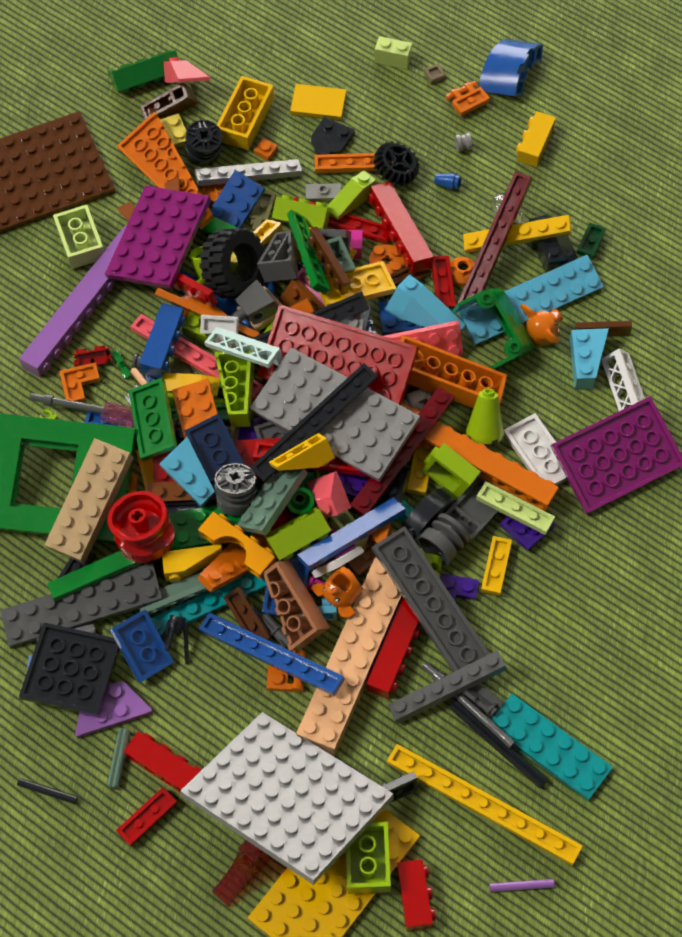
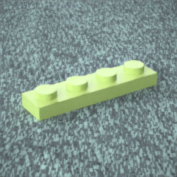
[476,481,555,535]

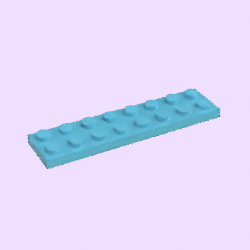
[458,254,604,346]

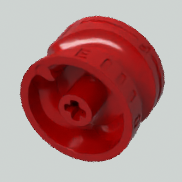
[108,491,175,563]

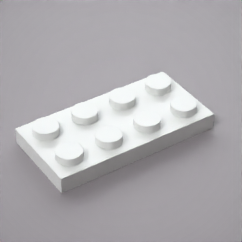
[504,413,567,486]

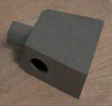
[232,280,278,325]

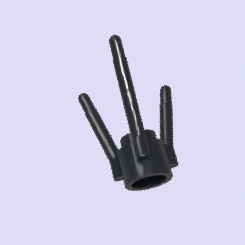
[162,615,189,665]

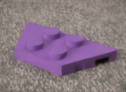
[75,680,153,739]

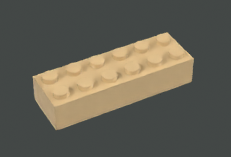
[45,438,133,564]

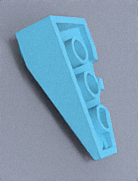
[385,275,466,331]

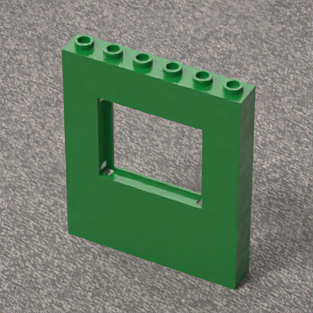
[0,413,137,545]

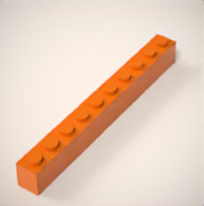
[401,401,559,512]

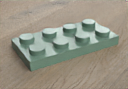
[237,469,308,535]

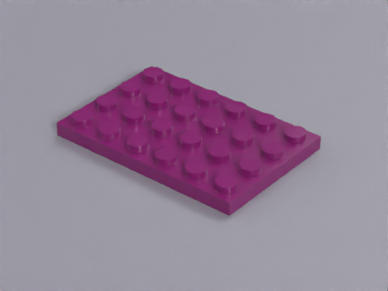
[105,185,211,290]
[550,396,682,514]

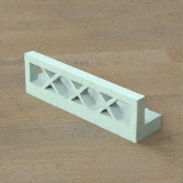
[205,327,283,368]

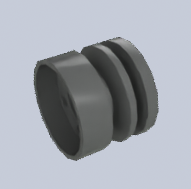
[214,463,256,516]
[418,513,470,566]

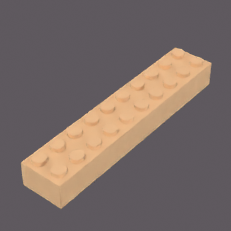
[296,557,403,756]

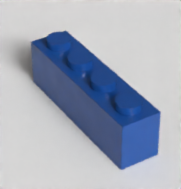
[139,303,186,378]

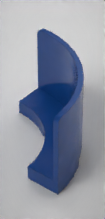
[478,39,544,96]

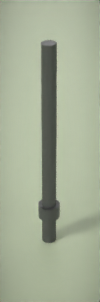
[30,393,133,420]
[422,662,515,749]

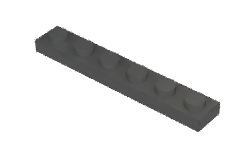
[388,650,508,724]

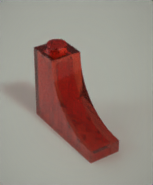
[212,840,271,907]

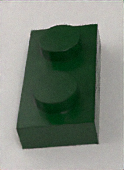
[576,223,606,260]

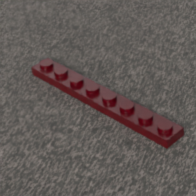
[458,171,533,308]
[350,387,455,516]

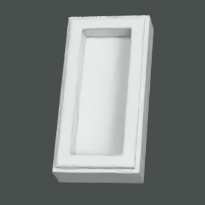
[200,314,239,334]

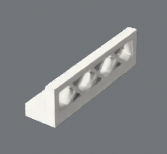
[601,349,645,411]

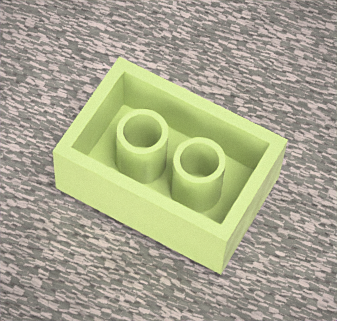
[53,205,104,269]

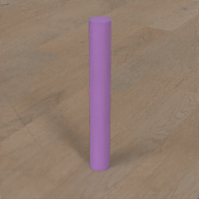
[489,879,555,892]

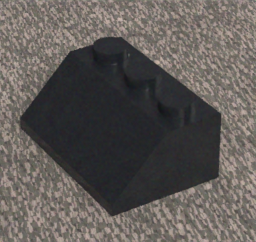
[529,215,578,273]

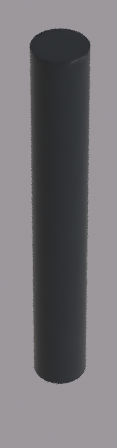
[17,778,78,804]

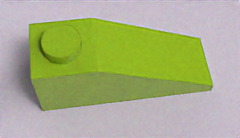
[327,170,376,220]

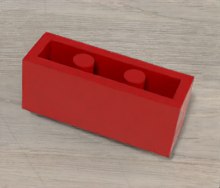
[397,859,436,932]

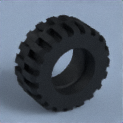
[199,228,266,299]

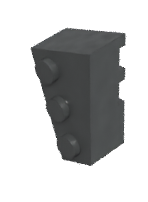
[257,231,299,282]

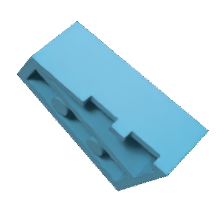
[569,328,609,390]
[159,437,215,508]

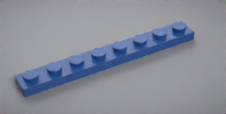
[199,612,345,697]

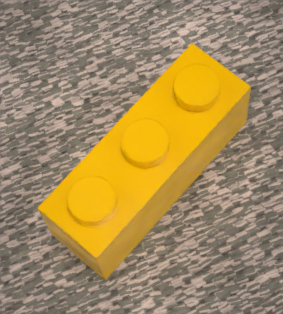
[516,111,556,167]

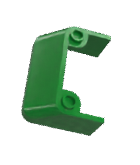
[452,288,534,371]

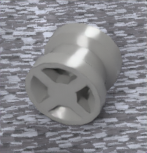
[455,132,472,152]

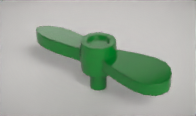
[112,350,130,379]

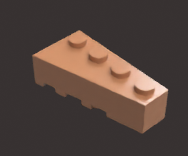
[263,560,330,651]

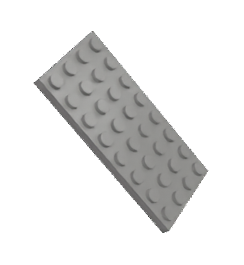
[249,348,421,482]

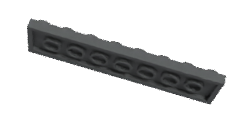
[371,526,490,672]
[0,563,163,649]

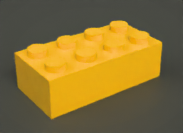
[217,76,274,151]

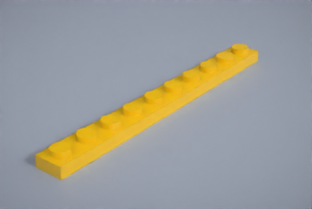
[387,744,583,866]

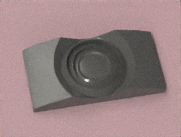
[444,477,499,542]

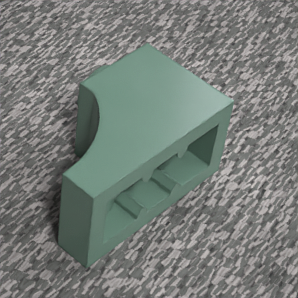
[326,236,356,273]

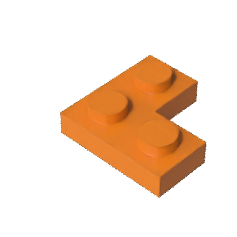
[59,362,100,402]

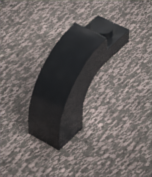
[404,487,458,544]

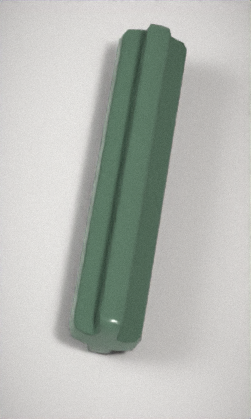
[107,728,130,789]

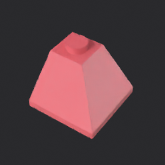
[163,57,210,83]
[306,471,351,519]

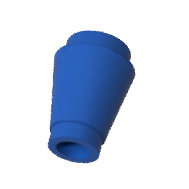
[434,173,462,191]

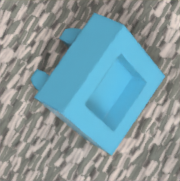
[317,598,337,620]

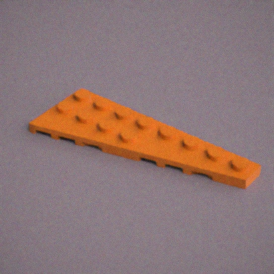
[117,112,214,230]

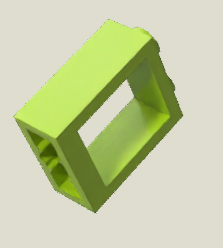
[421,443,480,498]

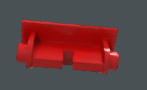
[72,345,112,367]

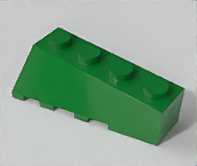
[107,49,178,93]

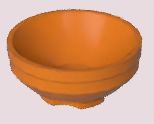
[450,257,475,287]

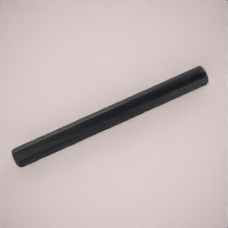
[449,700,547,789]

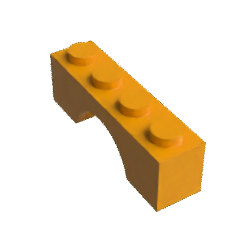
[198,512,276,581]

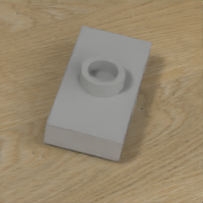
[306,183,341,202]

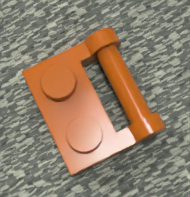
[267,650,306,692]

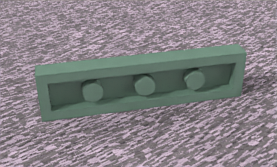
[140,572,209,616]

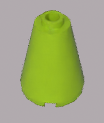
[466,388,504,444]

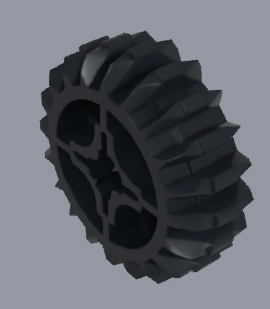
[373,141,420,187]

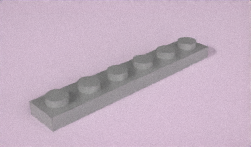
[195,159,302,186]

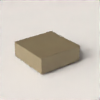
[423,63,446,85]

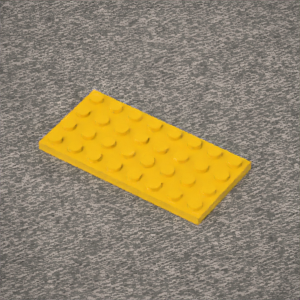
[247,808,420,937]

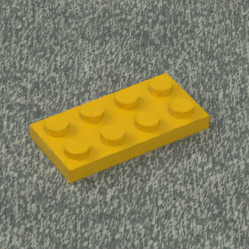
[319,261,396,306]

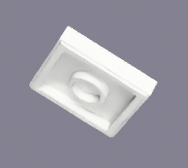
[312,546,364,578]

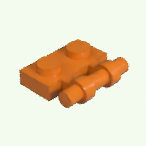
[445,81,490,117]

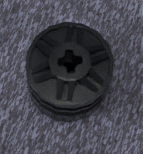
[185,120,222,167]

